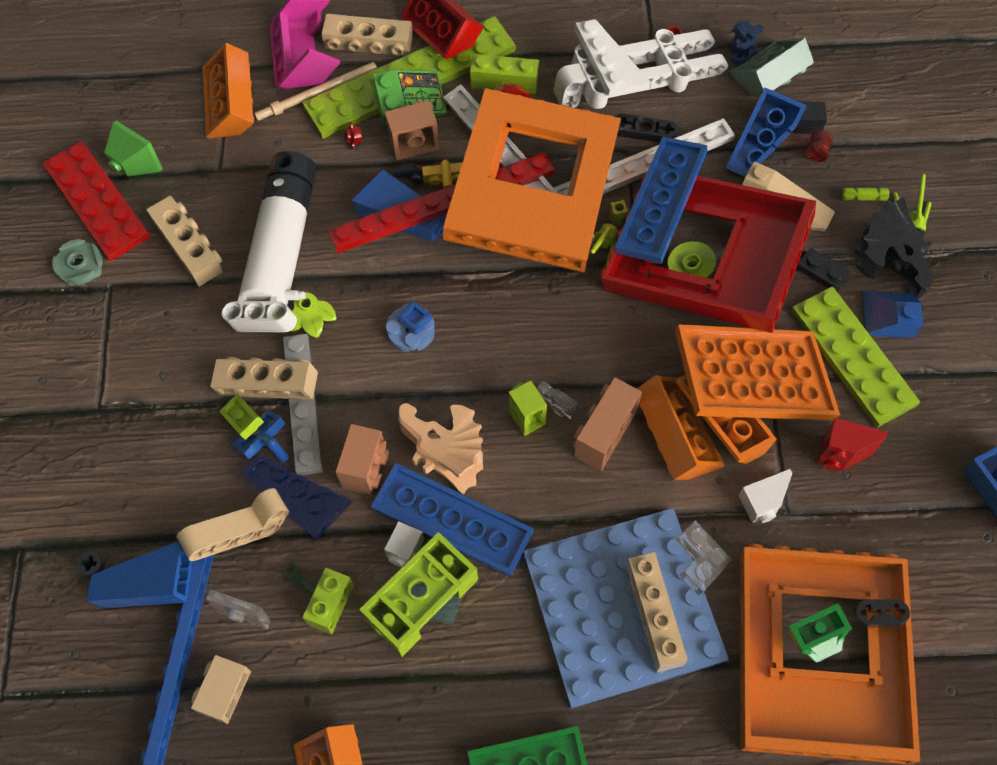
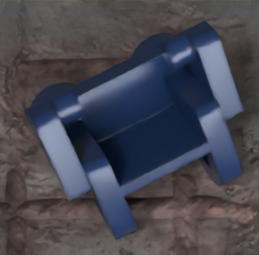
[729,20,764,64]

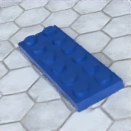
[615,137,708,264]
[371,463,534,577]

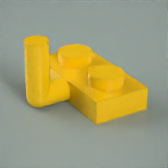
[422,160,463,188]

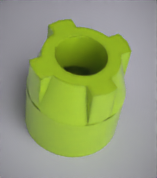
[609,200,628,225]

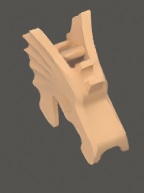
[398,403,483,495]

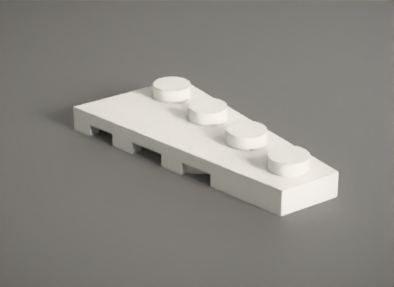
[574,19,651,97]

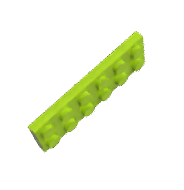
[791,286,920,428]

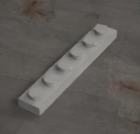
[283,334,323,476]

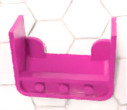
[270,0,340,89]

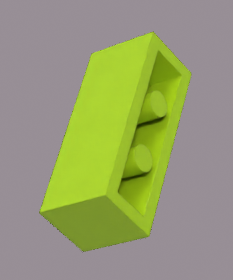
[470,54,539,95]

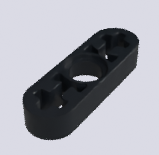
[616,114,678,143]

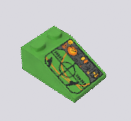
[372,70,447,126]

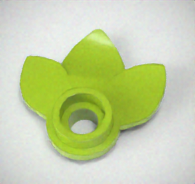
[291,292,336,338]

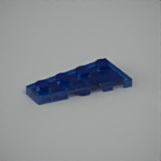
[241,454,352,540]

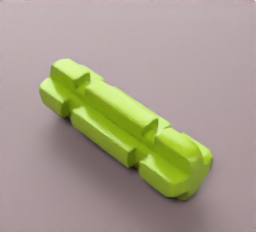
[842,188,889,201]

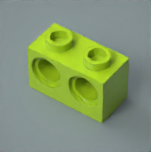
[509,381,547,436]
[302,568,354,635]

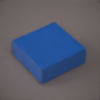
[397,301,432,335]

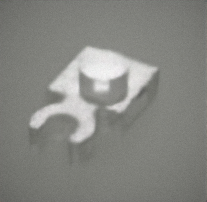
[537,381,578,419]

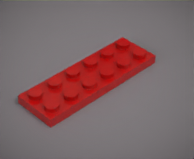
[42,141,151,261]

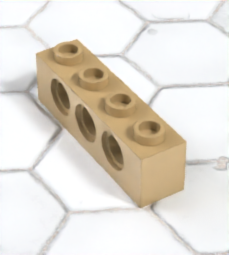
[322,14,413,56]
[146,195,223,286]
[210,357,318,400]
[626,552,688,672]

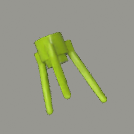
[893,174,931,231]
[590,223,619,267]

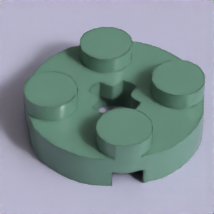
[52,239,103,286]

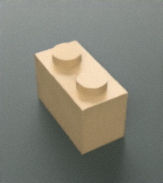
[191,655,251,724]

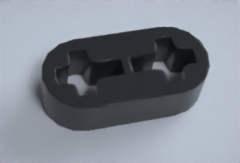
[853,599,910,628]

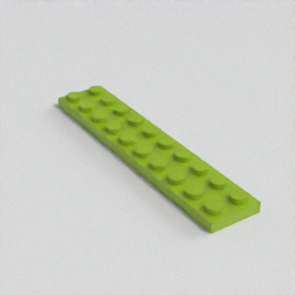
[302,16,516,139]

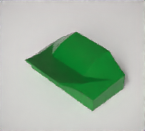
[787,603,852,663]

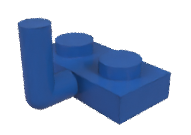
[231,409,289,463]

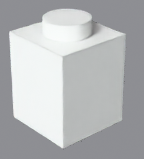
[384,521,424,567]

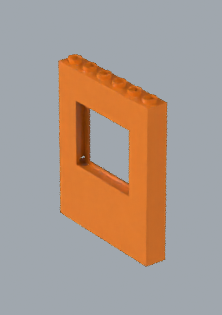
[443,88,621,272]
[740,544,920,765]

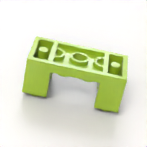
[359,532,478,657]

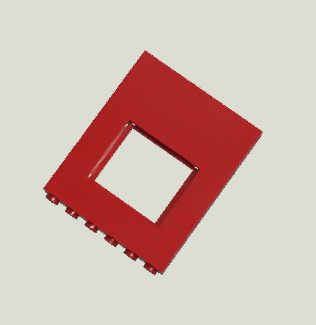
[600,174,816,333]

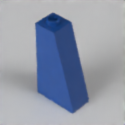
[352,170,446,242]
[87,542,193,608]

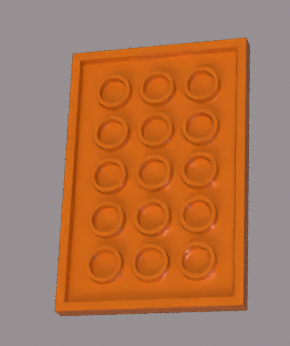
[675,324,840,420]

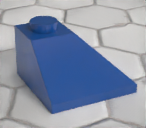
[861,291,923,338]

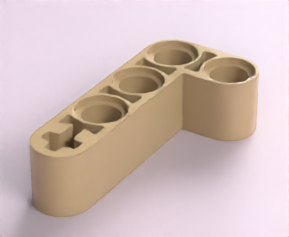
[177,488,289,561]

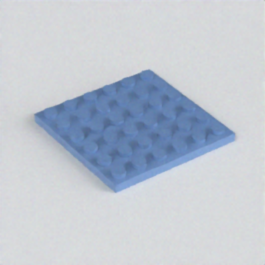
[523,508,729,708]

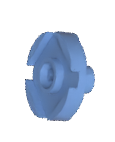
[386,303,435,352]

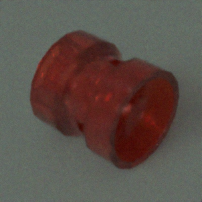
[805,130,834,162]

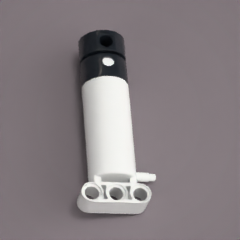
[222,151,317,332]

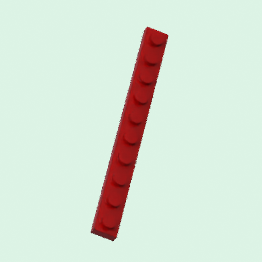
[328,152,555,253]

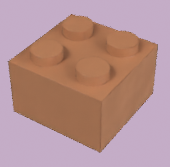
[385,100,439,161]
[336,424,389,496]

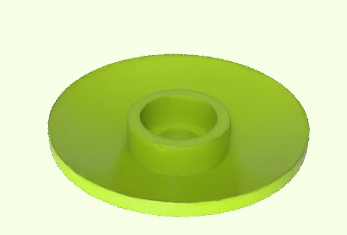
[668,241,716,278]

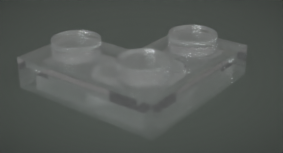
[676,521,733,595]

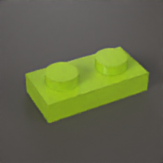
[219,394,264,440]

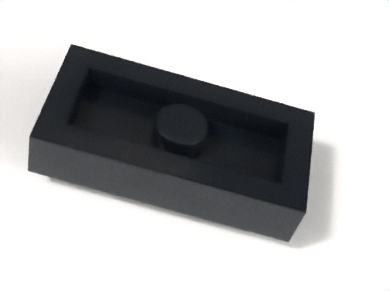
[796,247,851,292]

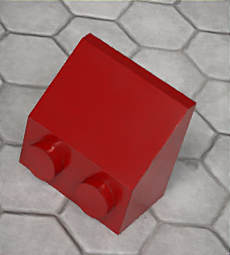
[817,417,888,471]

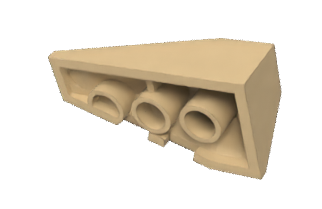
[742,161,835,232]

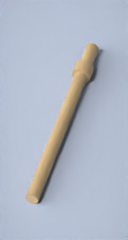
[254,62,377,121]

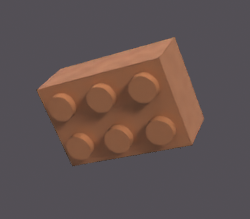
[573,377,642,472]

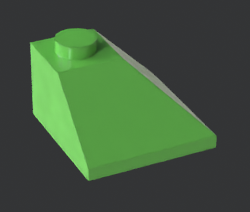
[104,120,163,176]

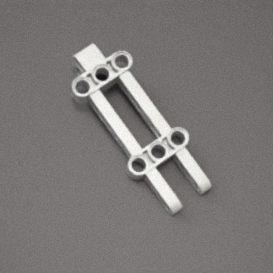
[553,29,728,109]

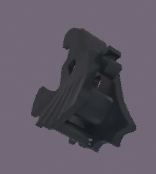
[856,198,934,299]

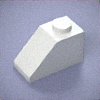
[739,469,792,523]

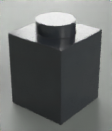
[794,101,827,134]

